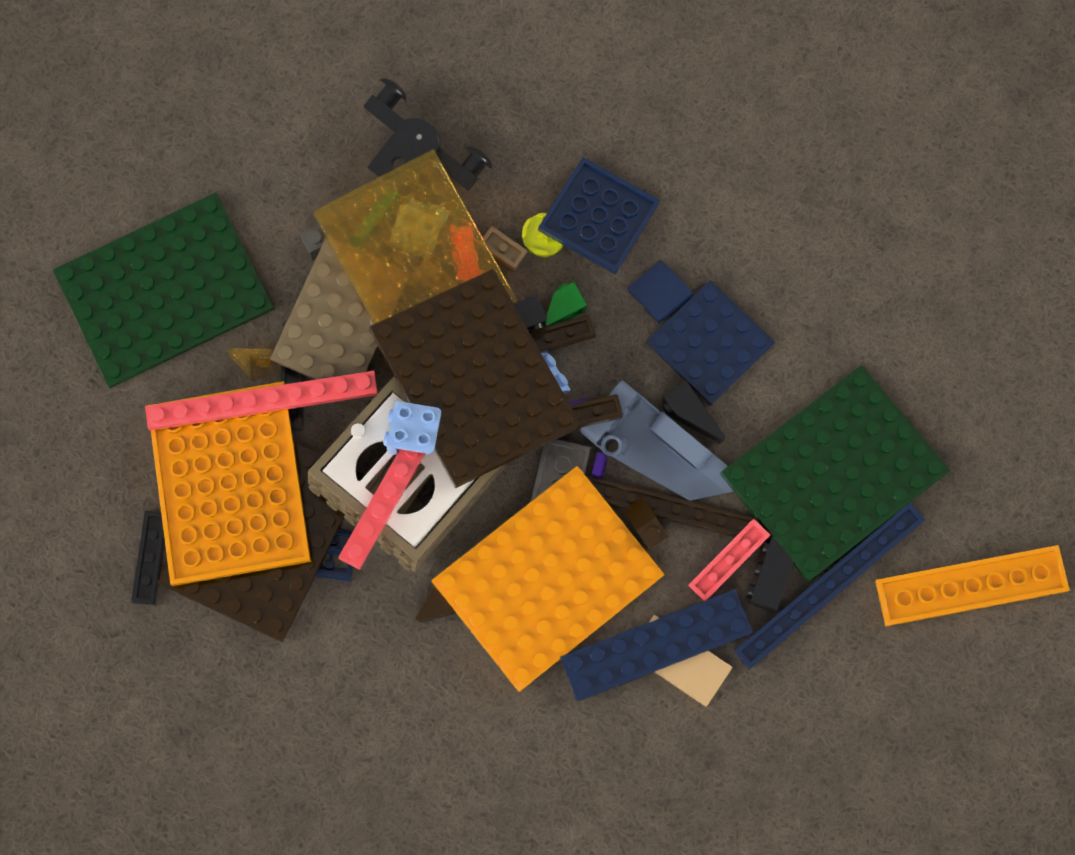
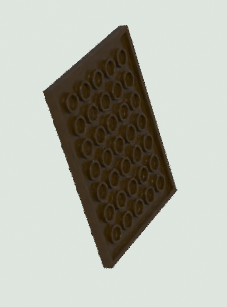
[369,269,581,489]
[157,442,365,643]

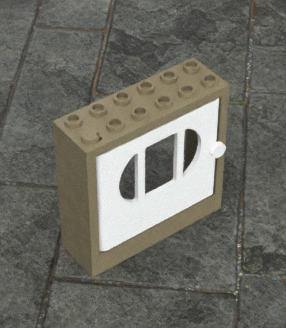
[308,376,505,572]

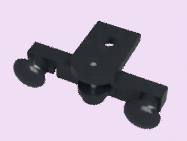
[363,78,492,196]

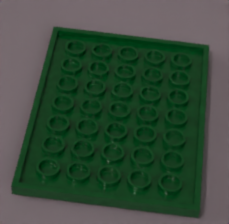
[53,192,274,388]
[720,365,950,582]

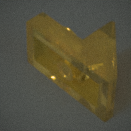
[228,348,276,380]

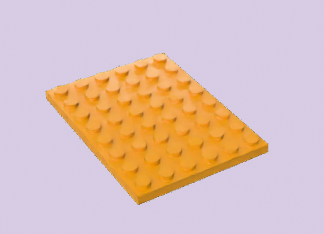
[147,381,311,586]
[431,466,665,692]

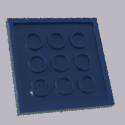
[538,157,660,275]
[646,280,775,406]

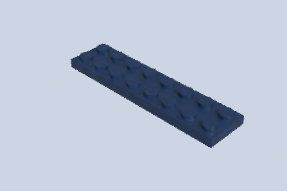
[560,589,753,702]

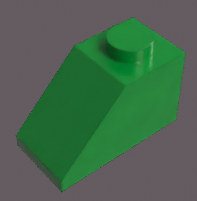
[545,282,587,327]

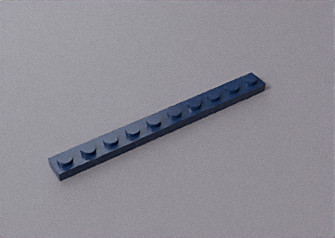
[734,502,925,670]

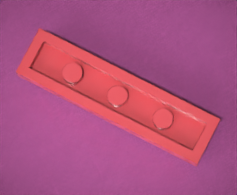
[688,519,770,601]

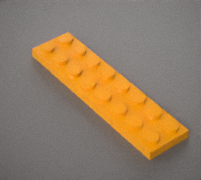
[875,545,1070,627]

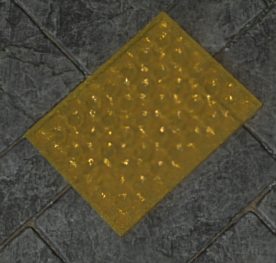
[313,149,518,324]

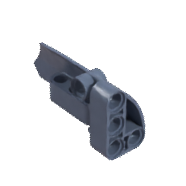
[580,380,734,501]

